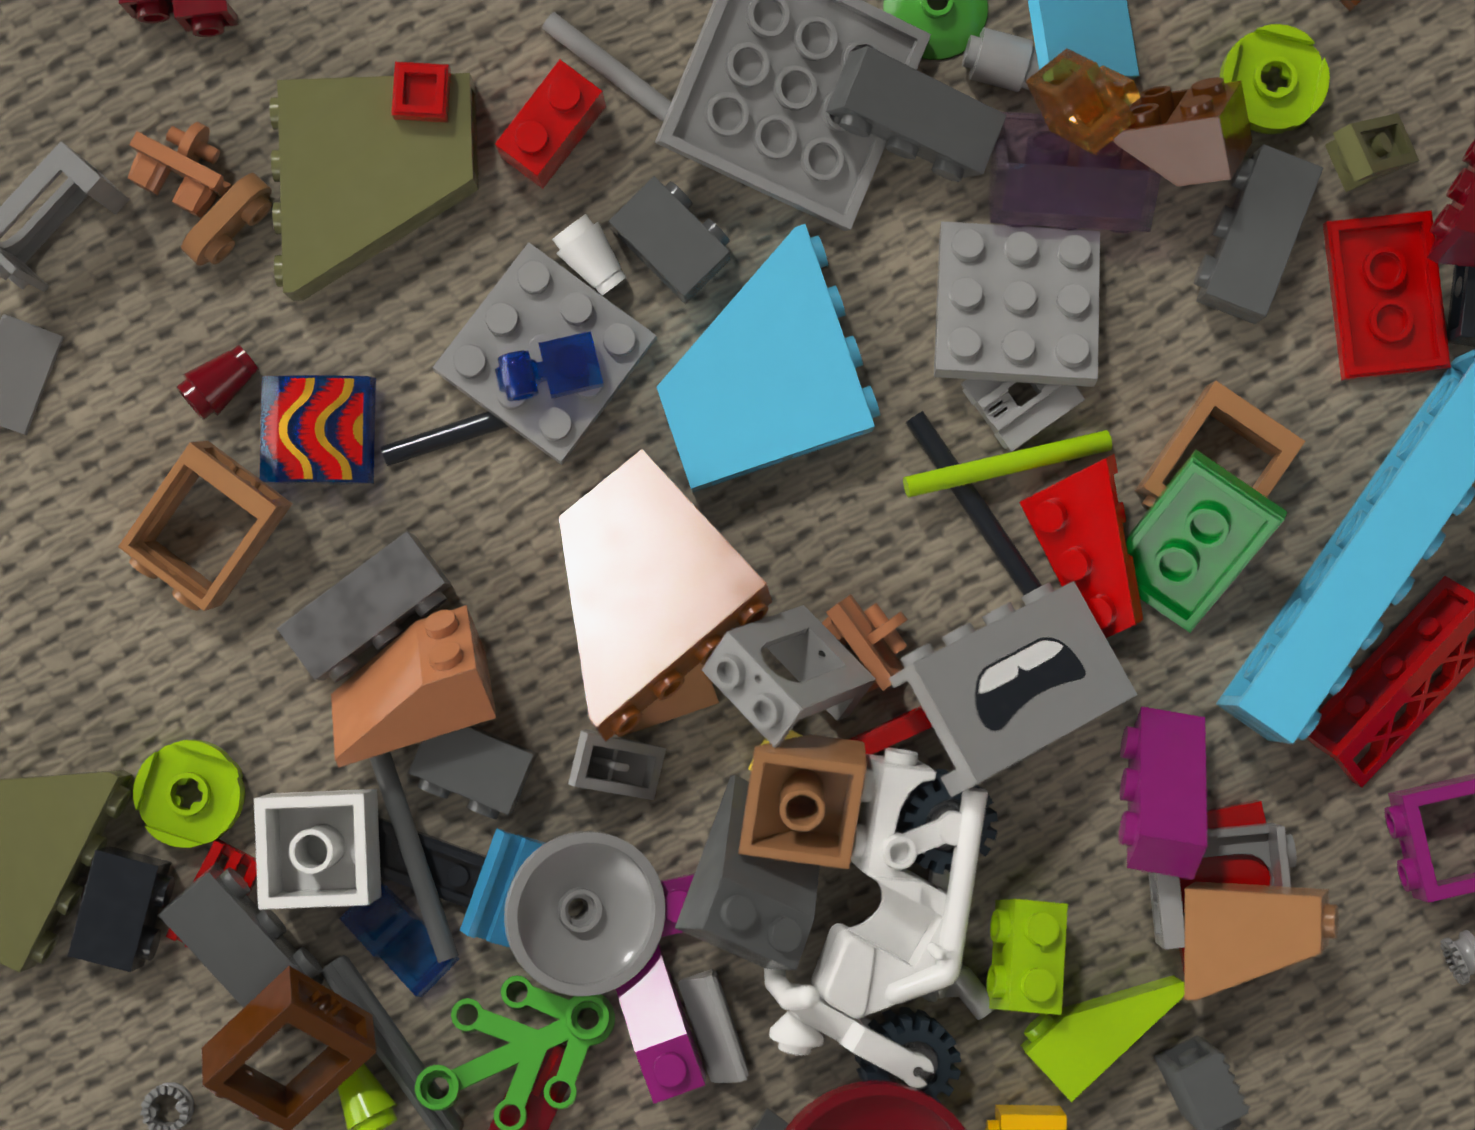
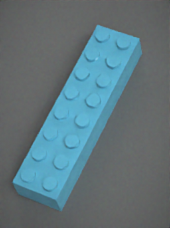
[1216,349,1475,744]

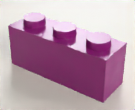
[1119,706,1207,880]

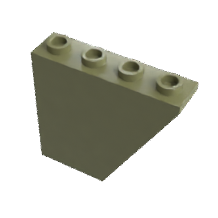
[269,73,479,301]
[0,770,132,973]

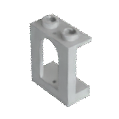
[0,141,130,292]
[702,605,876,748]
[1148,823,1297,949]

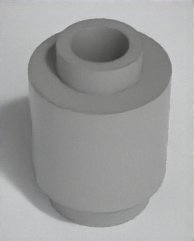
[962,27,1040,92]

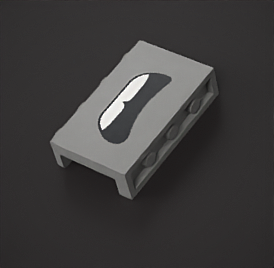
[889,581,1137,797]

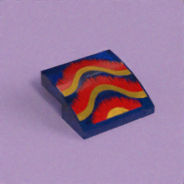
[259,375,376,484]

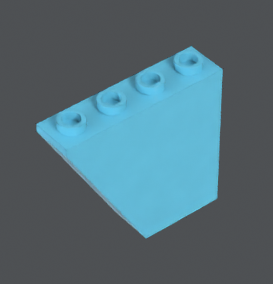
[657,224,880,493]

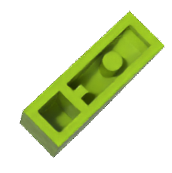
[1020,975,1184,1102]

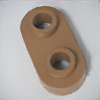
[181,173,272,265]

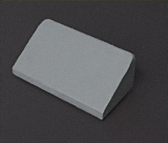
[0,314,64,435]
[678,969,749,1083]

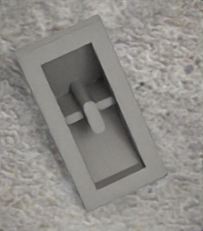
[568,729,666,800]

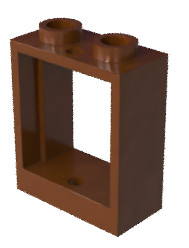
[202,966,377,1130]

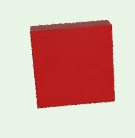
[391,62,451,122]

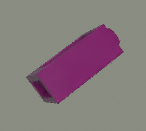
[1384,773,1475,903]

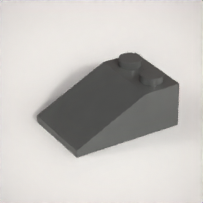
[675,775,820,971]

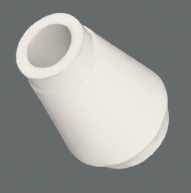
[552,214,626,296]

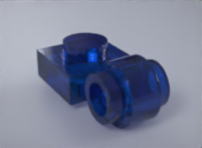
[495,331,603,401]

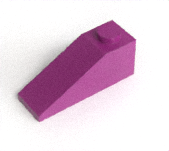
[616,943,706,1104]

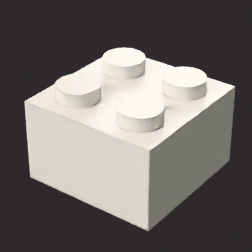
[254,789,381,909]

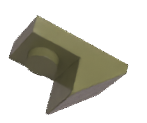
[1325,113,1419,192]

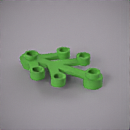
[415,975,615,1130]

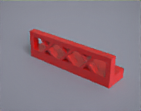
[1307,576,1475,788]

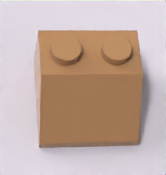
[739,734,867,869]

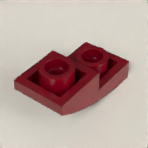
[119,0,239,37]

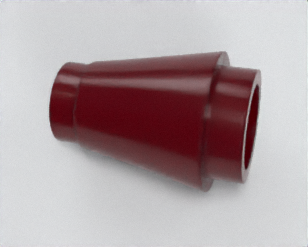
[176,345,259,420]

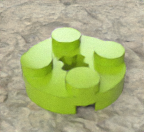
[1219,24,1330,134]
[133,740,245,848]

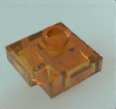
[1025,48,1141,154]

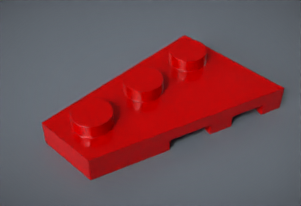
[1019,454,1144,638]

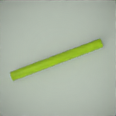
[903,430,1112,498]

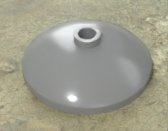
[504,831,665,996]

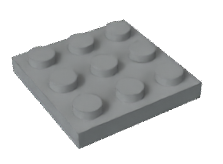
[934,221,1100,387]
[432,242,656,465]

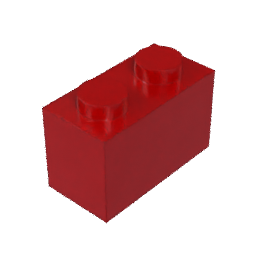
[495,59,606,189]

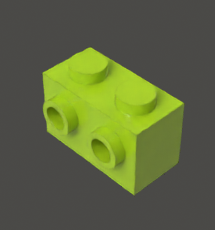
[986,899,1068,1015]

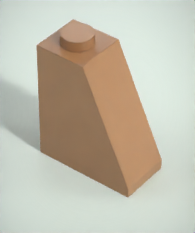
[1184,881,1339,1000]

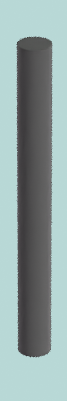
[370,752,459,963]

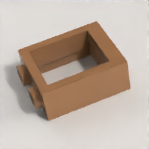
[1135,381,1306,511]
[118,441,293,611]

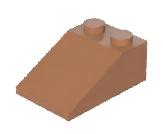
[331,605,496,768]

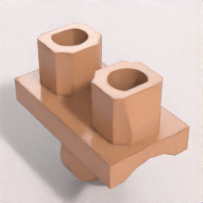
[127,122,233,218]
[822,594,908,693]

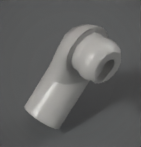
[922,965,994,1020]

